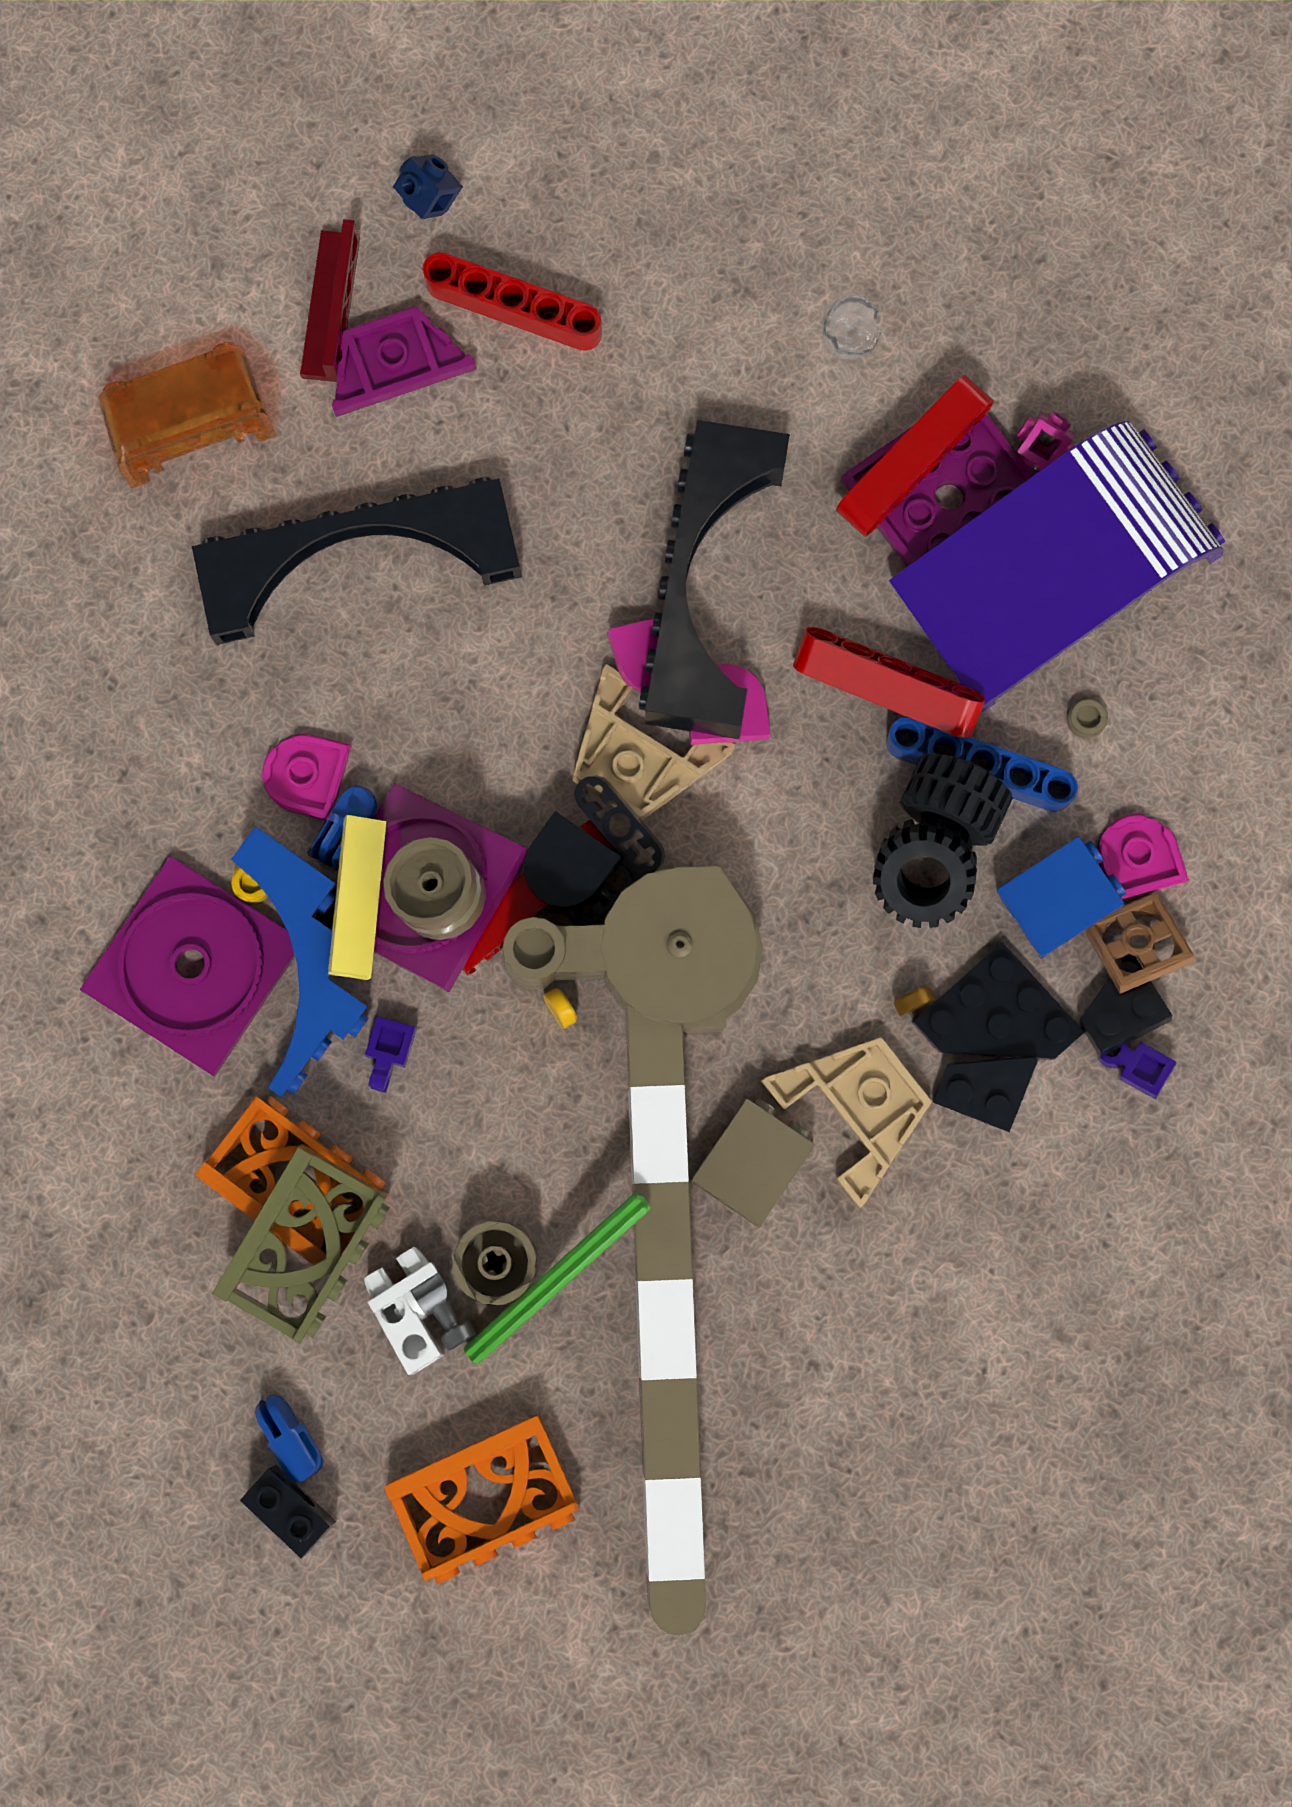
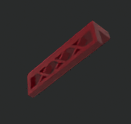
[300,219,360,382]

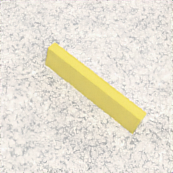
[328,815,386,980]

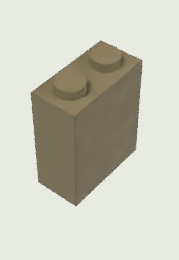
[691,1098,815,1228]

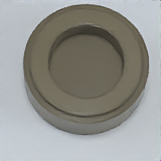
[1067,698,1108,739]

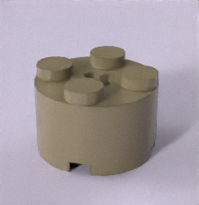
[453,1221,539,1305]

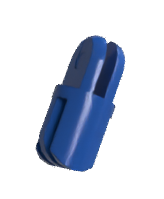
[307,785,378,871]
[255,1395,324,1483]

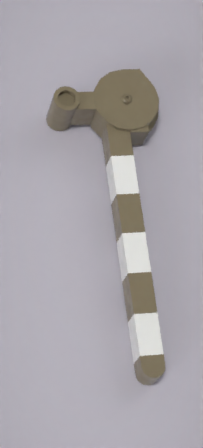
[503,866,763,1636]

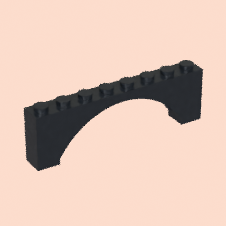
[639,420,790,739]
[192,477,522,645]

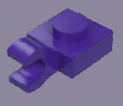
[365,1016,417,1093]

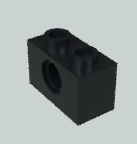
[240,1465,336,1559]

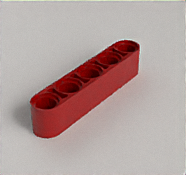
[422,252,602,351]
[836,375,994,537]
[793,627,986,738]
[462,820,617,975]

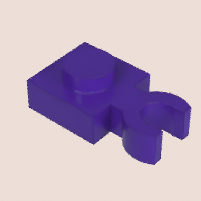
[1098,1042,1177,1100]

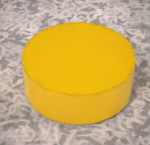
[231,867,268,903]
[543,988,577,1030]

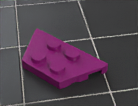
[332,307,476,417]

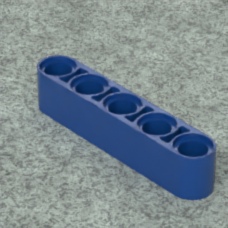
[886,717,1078,812]

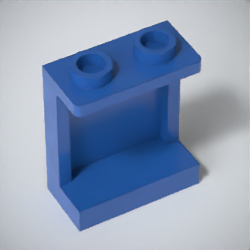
[997,837,1126,959]

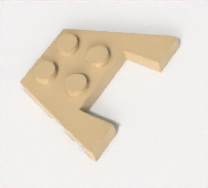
[572,664,736,821]
[761,1037,932,1208]

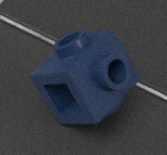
[393,154,463,219]

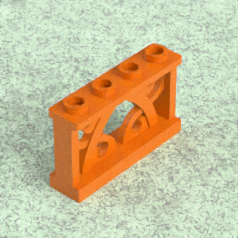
[195,1095,389,1274]
[384,1413,580,1584]

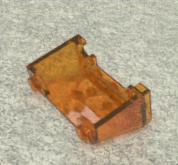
[98,342,277,489]

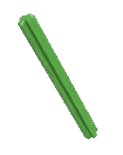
[464,1192,651,1364]

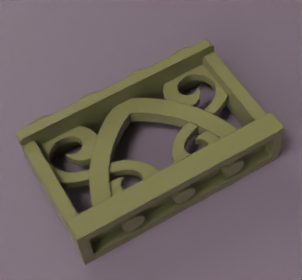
[212,1144,390,1344]

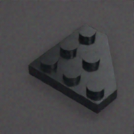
[912,942,1085,1060]

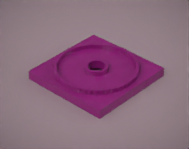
[841,414,1034,567]
[315,783,528,992]
[80,856,295,1077]

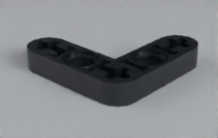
[566,775,665,926]

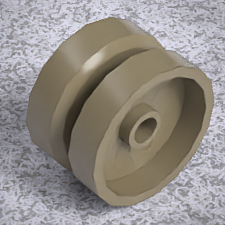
[383,837,486,940]

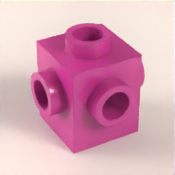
[1017,411,1075,471]

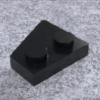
[1079,954,1173,1057]
[933,1056,1038,1133]

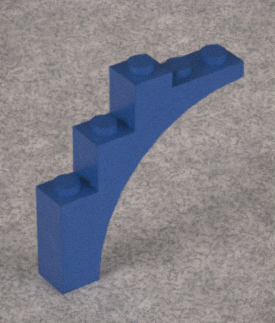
[231,826,369,1097]

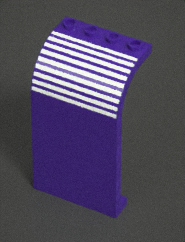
[889,421,1225,712]

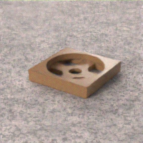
[1085,892,1194,994]

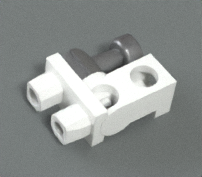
[364,1247,476,1375]

